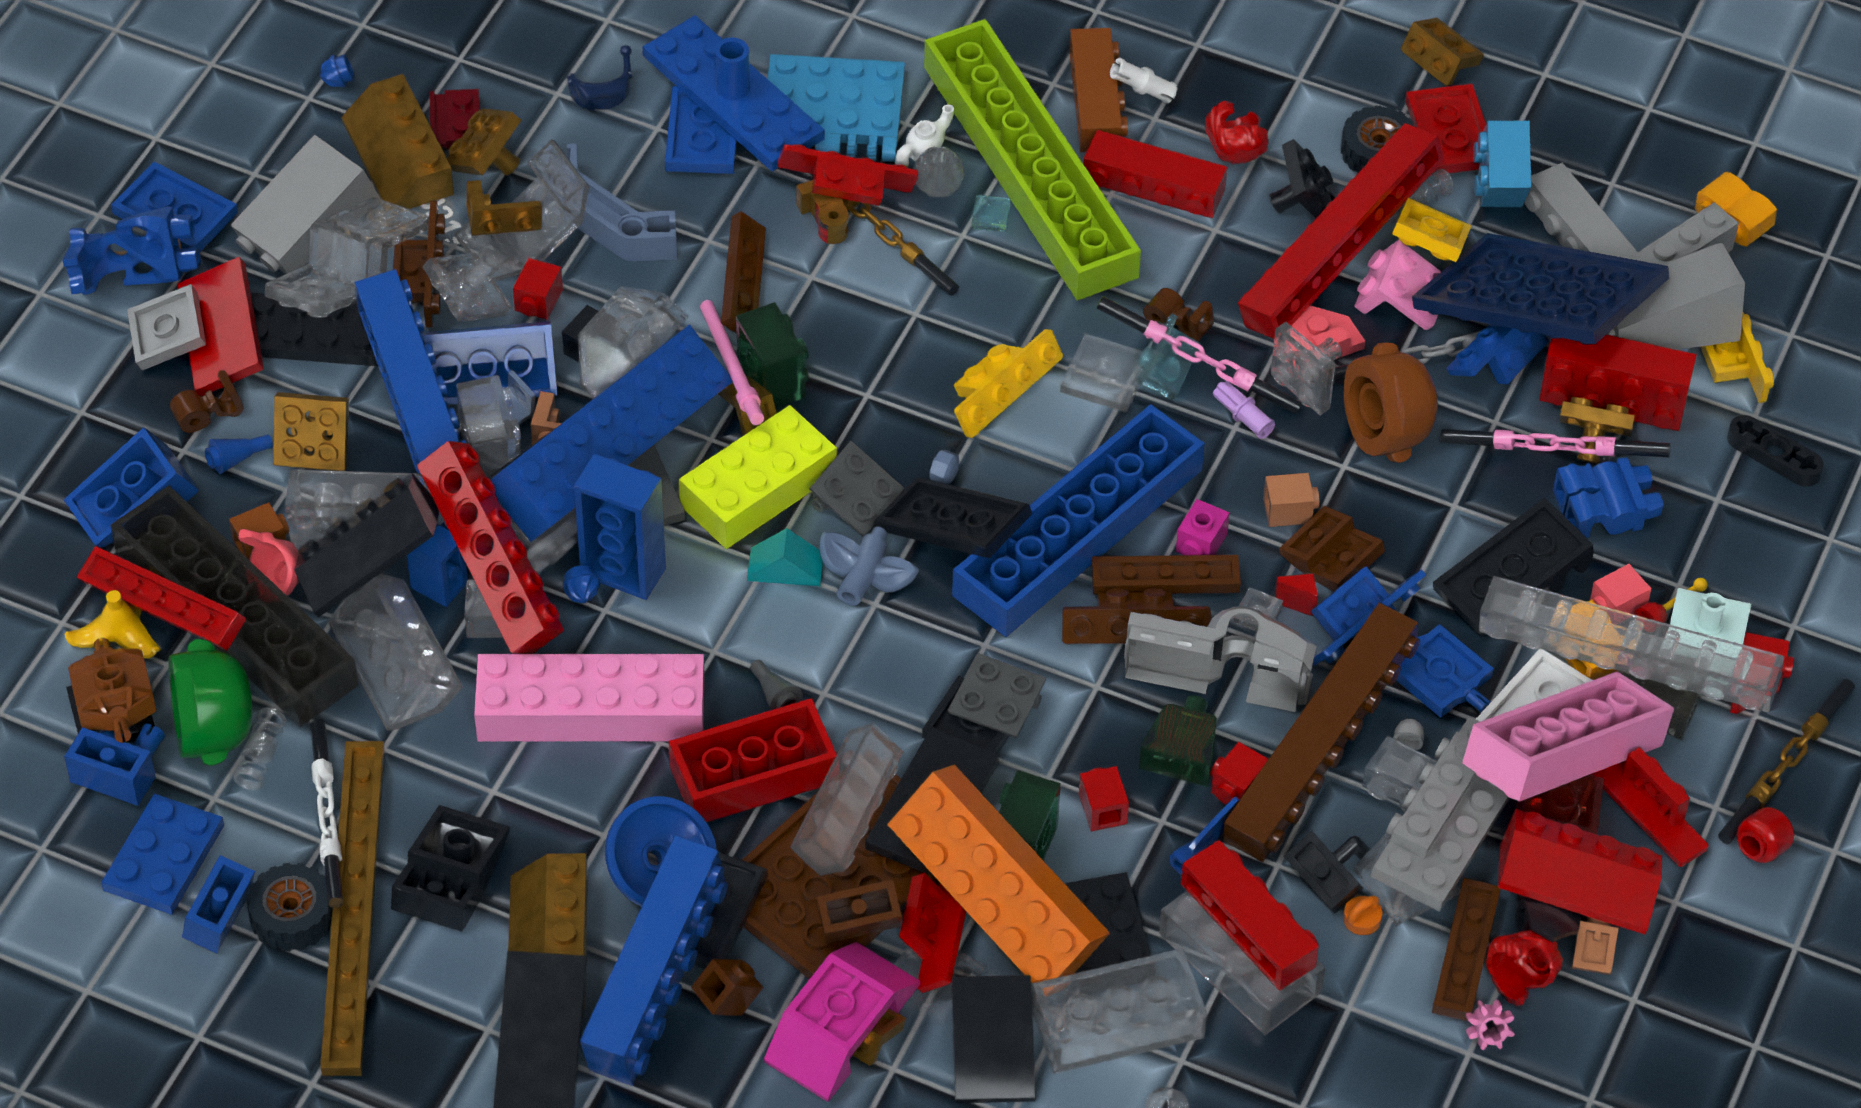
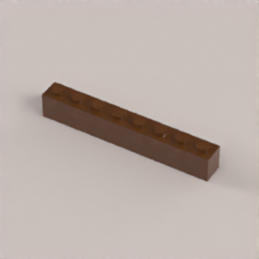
[1224,602,1420,862]

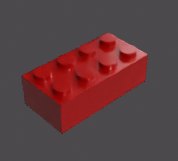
[1539,335,1697,431]
[668,698,838,822]

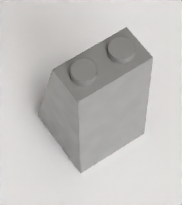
[231,134,383,277]
[1606,243,1745,350]

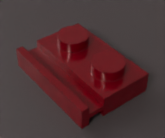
[429,89,480,150]

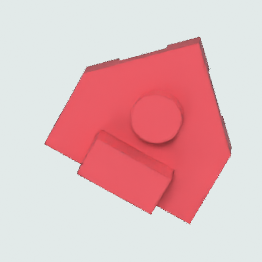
[1286,306,1365,371]

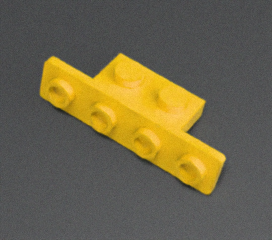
[1700,312,1774,403]
[954,329,1063,438]

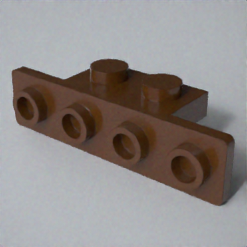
[393,201,445,328]
[1062,588,1211,644]

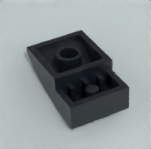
[391,805,510,932]
[951,975,1035,1103]

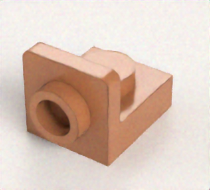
[531,391,561,445]
[1571,917,1618,975]

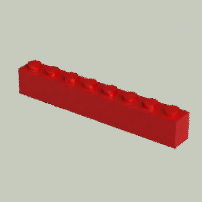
[1238,123,1444,341]

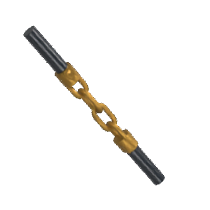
[812,174,959,296]
[1718,679,1855,844]

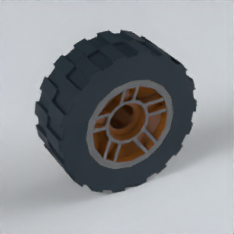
[1341,106,1416,173]
[246,863,333,951]

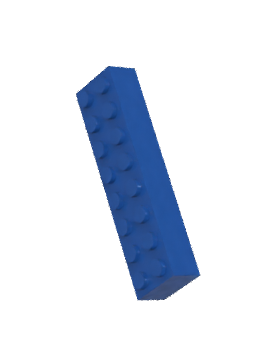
[491,324,733,542]
[952,404,1205,637]

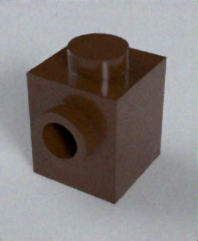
[691,959,763,1016]

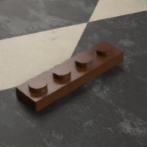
[721,211,766,340]
[1091,555,1241,595]
[1432,878,1501,1022]

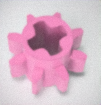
[1465,999,1515,1050]

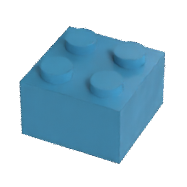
[1473,121,1531,207]

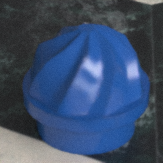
[320,54,355,88]
[563,565,600,604]

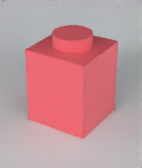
[1590,564,1651,628]

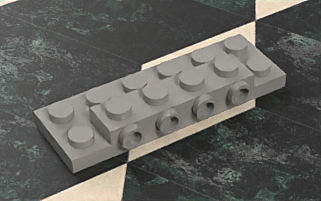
[1370,716,1509,912]

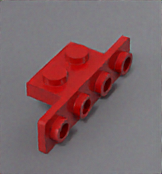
[777,144,919,206]
[1589,747,1708,867]
[899,873,966,993]

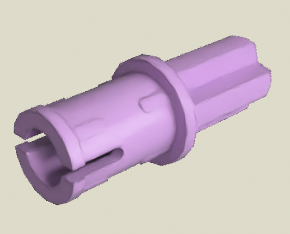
[1213,381,1275,439]

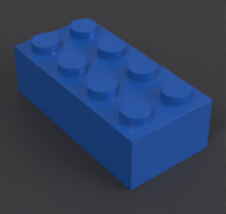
[574,453,666,600]

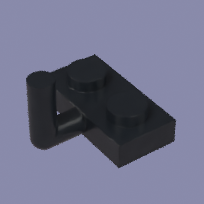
[1283,831,1373,913]

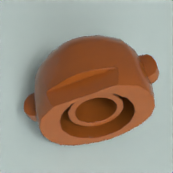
[1344,342,1438,463]

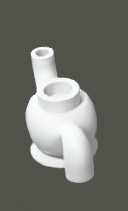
[895,104,954,167]

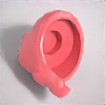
[239,529,299,600]

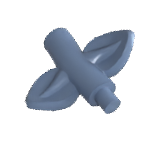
[820,527,919,606]

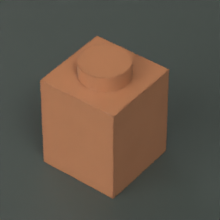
[1263,473,1319,527]

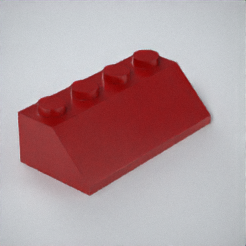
[1498,809,1662,935]

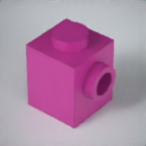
[1176,499,1230,555]

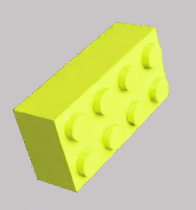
[679,405,837,549]

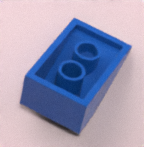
[64,427,199,548]

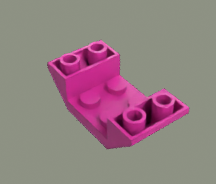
[764,942,920,1102]

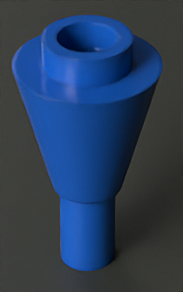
[205,434,273,474]

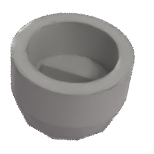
[1393,719,1424,752]

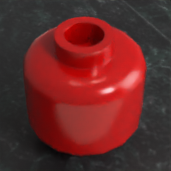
[1737,807,1795,863]

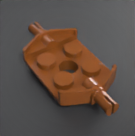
[68,638,157,743]

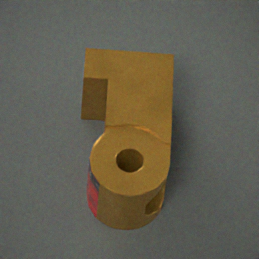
[796,180,849,244]

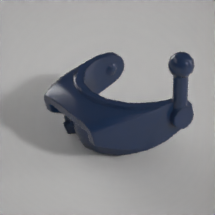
[567,45,632,111]

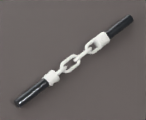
[310,720,344,908]

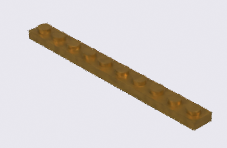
[320,741,385,1076]

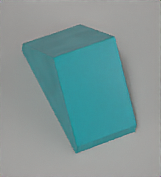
[747,528,823,586]

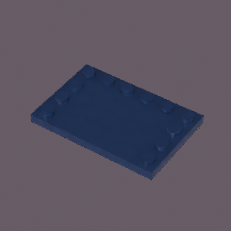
[1412,233,1669,345]

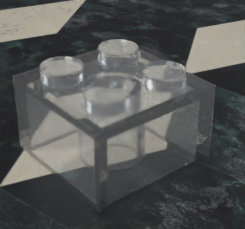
[456,375,521,476]

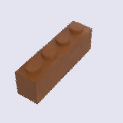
[1069,28,1128,152]

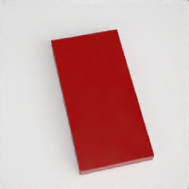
[177,256,264,397]

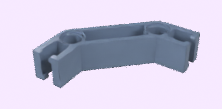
[542,143,677,262]

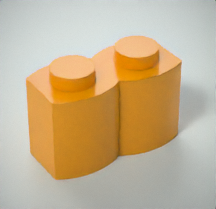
[1695,172,1777,247]

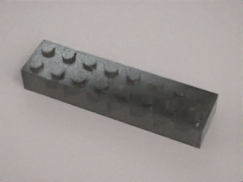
[110,486,359,727]

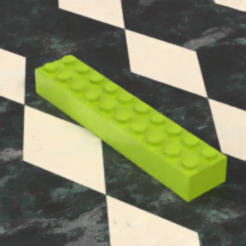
[924,19,1141,301]

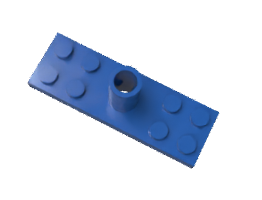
[642,15,825,172]

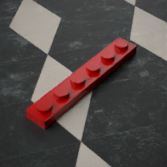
[76,546,247,651]

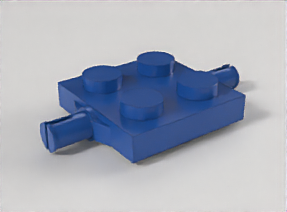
[1396,624,1494,718]

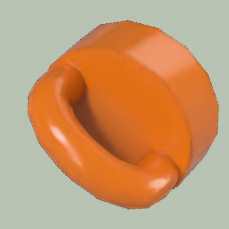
[1343,895,1383,935]

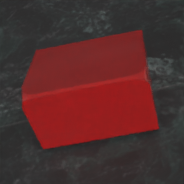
[1275,574,1318,616]

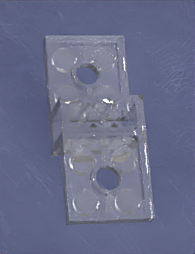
[265,197,429,318]

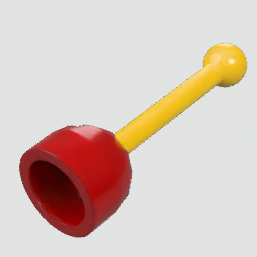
[1634,578,1708,634]

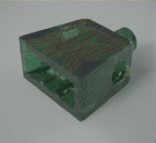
[1139,695,1217,787]

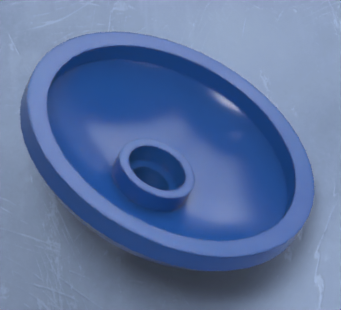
[605,796,717,907]

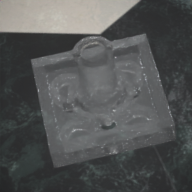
[422,252,513,323]
[1271,322,1342,416]
[508,515,578,581]

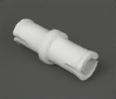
[1110,58,1177,103]

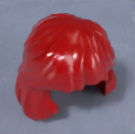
[1205,101,1269,164]
[1486,930,1563,1006]

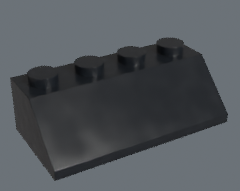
[294,473,439,618]

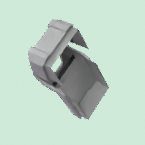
[1124,607,1317,712]

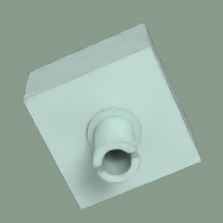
[1659,588,1751,688]

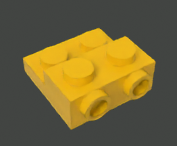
[1392,198,1472,262]

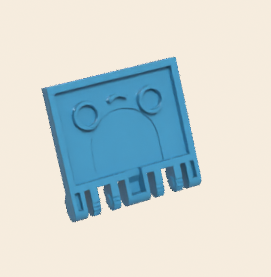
[767,54,905,162]

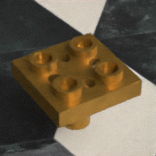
[447,108,522,175]
[273,392,349,471]
[1560,397,1634,464]

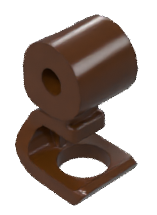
[1143,288,1214,346]
[170,370,244,433]

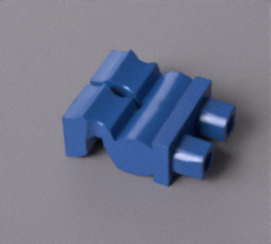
[1553,457,1664,538]

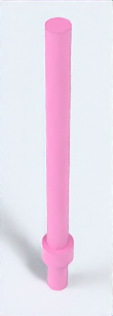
[700,300,764,425]

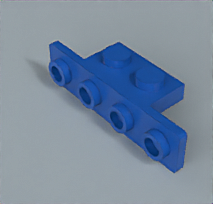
[1446,325,1548,384]
[1311,566,1426,666]

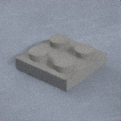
[127,284,206,370]

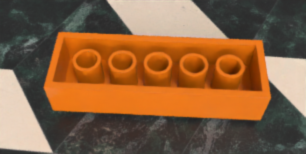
[887,765,1110,994]

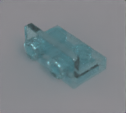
[1136,313,1201,401]

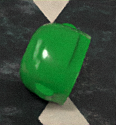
[169,639,253,766]

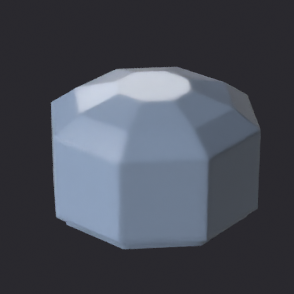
[929,450,959,485]

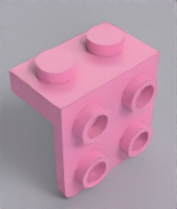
[1354,240,1441,330]

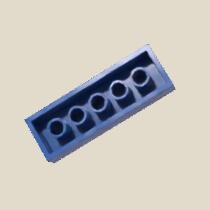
[355,269,466,494]
[580,835,728,1086]

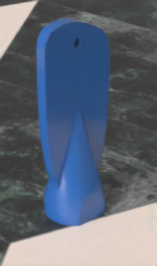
[1169,797,1240,875]

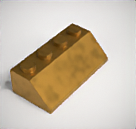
[342,74,454,216]
[508,853,588,1010]

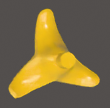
[64,590,161,659]

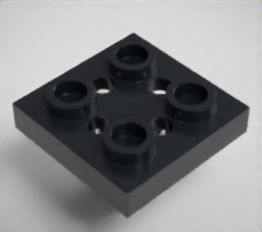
[1269,139,1336,219]

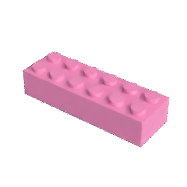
[474,654,705,742]
[1462,671,1674,802]

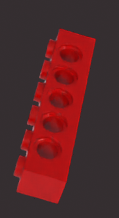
[417,441,564,654]

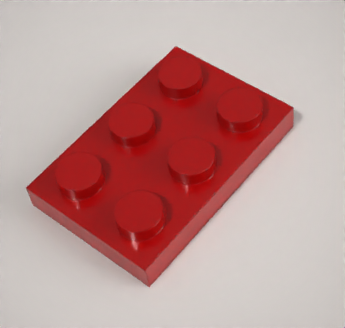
[1405,84,1486,176]

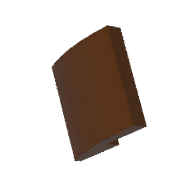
[1279,506,1385,591]

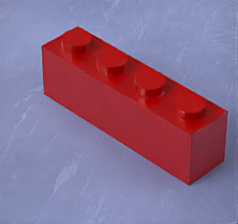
[1083,130,1228,219]
[1181,840,1319,991]

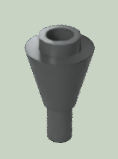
[750,660,803,710]

